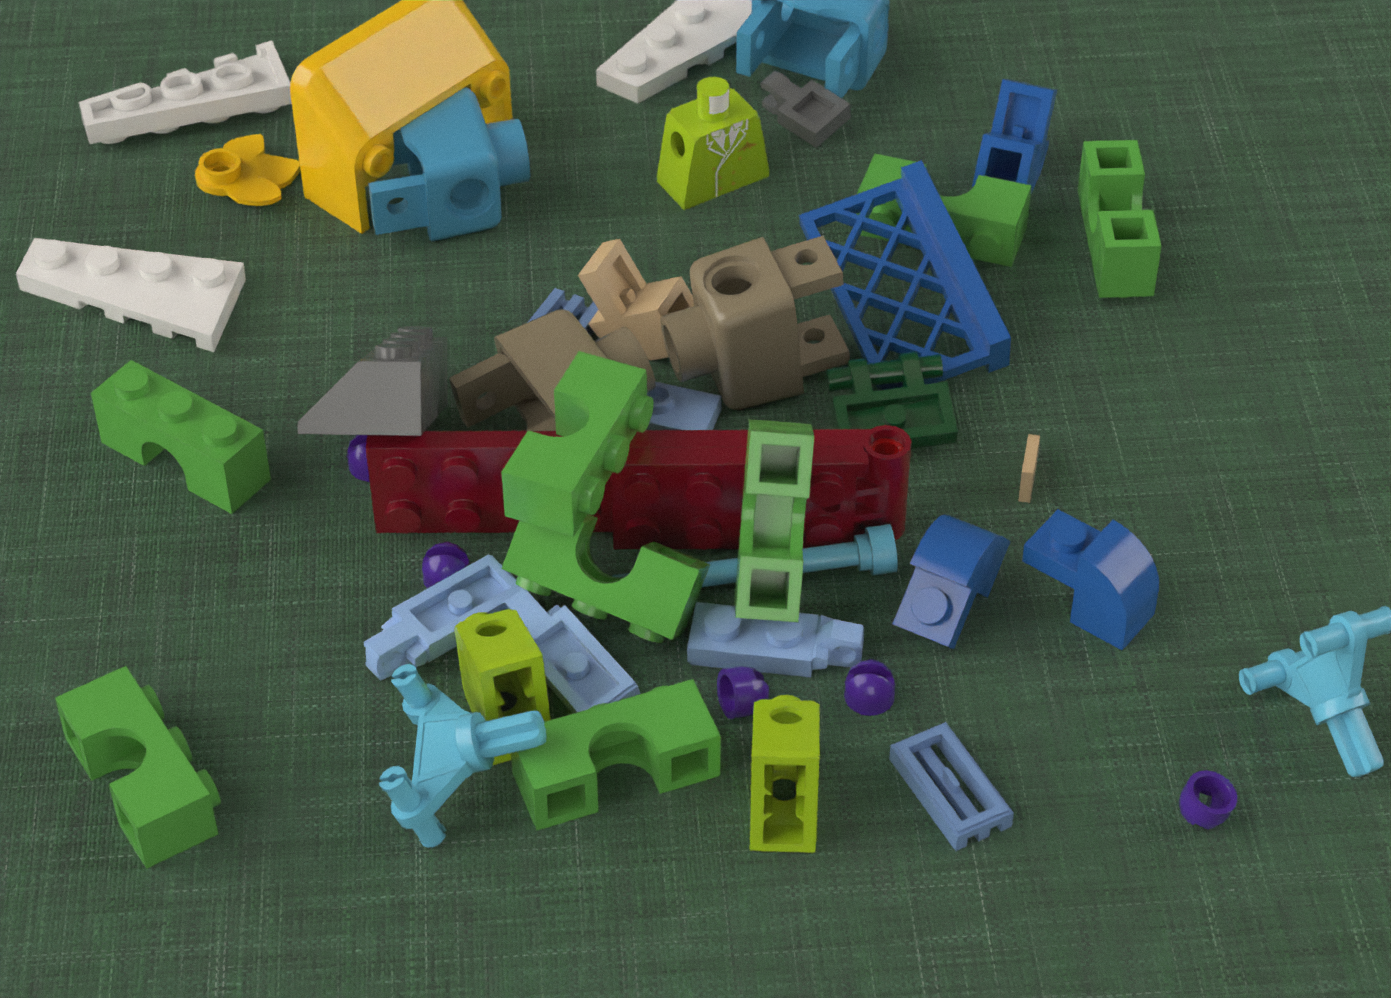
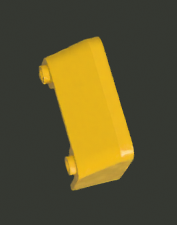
[290,0,512,234]

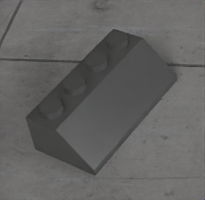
[298,326,447,436]

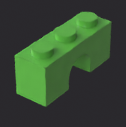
[1078,140,1161,298]
[856,154,1031,267]
[502,351,654,537]
[91,360,271,514]
[734,419,814,622]
[501,514,710,643]
[55,666,221,869]
[511,679,721,830]

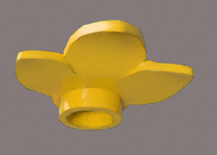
[195,134,301,206]

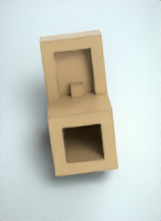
[578,239,694,360]

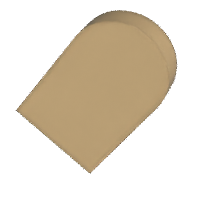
[1018,434,1040,503]

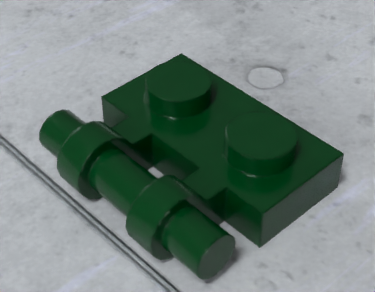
[826,351,958,449]

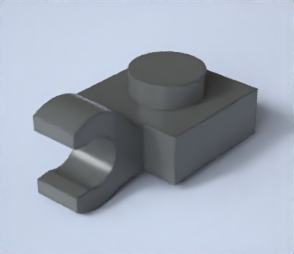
[760,71,851,148]

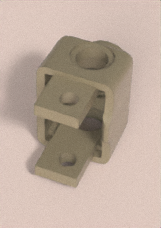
[660,236,850,410]
[449,309,656,431]

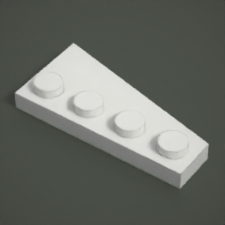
[596,0,752,103]
[79,40,292,144]
[16,238,246,352]

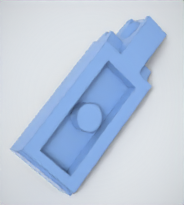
[364,554,529,681]
[504,588,641,713]
[687,602,864,677]

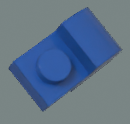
[972,79,1057,195]
[1022,509,1159,650]
[893,514,1011,649]

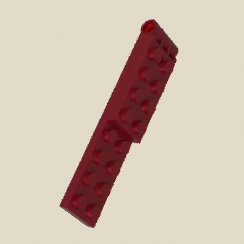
[365,425,912,550]

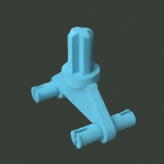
[1239,606,1391,777]
[379,664,547,848]

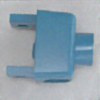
[736,0,890,98]
[368,88,530,242]

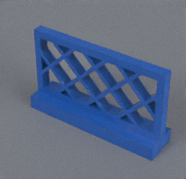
[799,160,1011,391]

